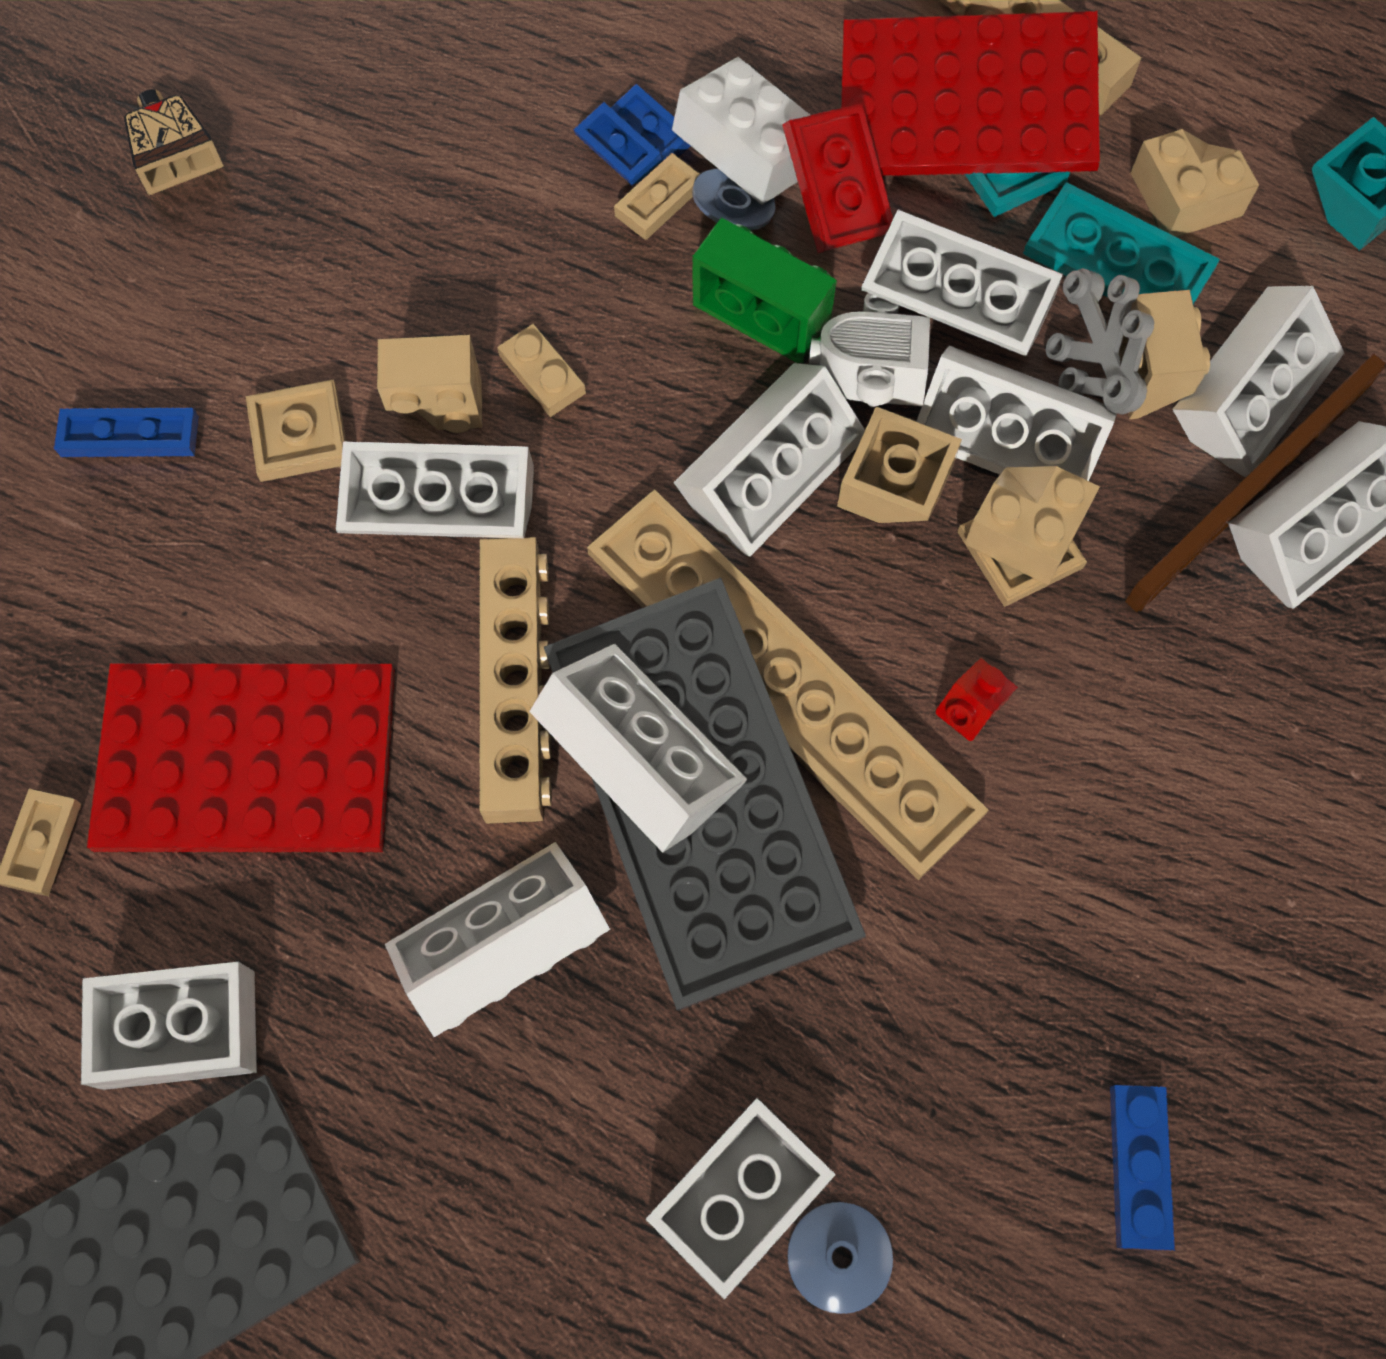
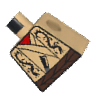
[124,89,224,195]

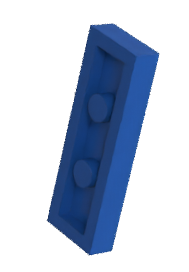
[54,408,199,457]
[1110,1085,1175,1250]

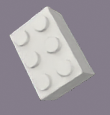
[672,57,810,205]
[81,962,257,1090]
[646,1098,835,1300]

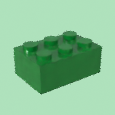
[692,217,837,364]

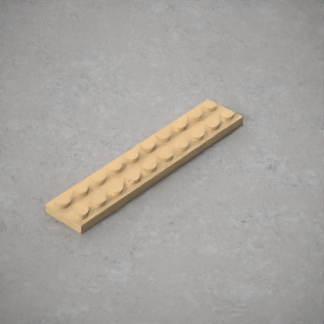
[587,489,989,881]

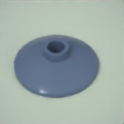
[692,169,775,230]
[787,1202,893,1314]

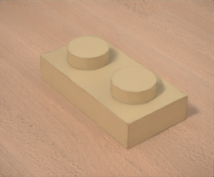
[614,153,700,240]
[497,324,586,417]
[0,789,82,897]

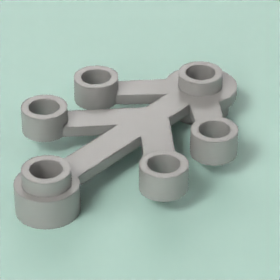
[1046,268,1154,415]

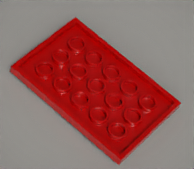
[841,11,1100,176]
[87,663,395,852]

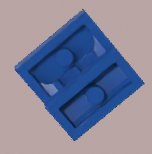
[574,84,691,185]

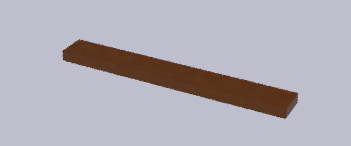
[1125,354,1386,612]

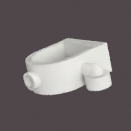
[809,293,930,407]

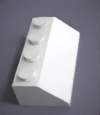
[862,210,1063,356]
[1172,286,1344,477]
[916,346,1116,481]
[673,363,865,557]
[1228,421,1386,609]
[336,442,534,539]
[529,644,747,853]
[385,842,610,1037]

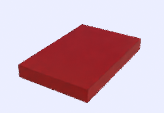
[782,103,893,254]

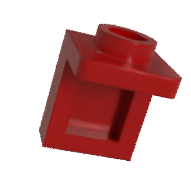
[935,658,1018,741]

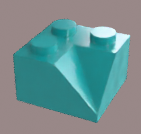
[1312,117,1386,251]

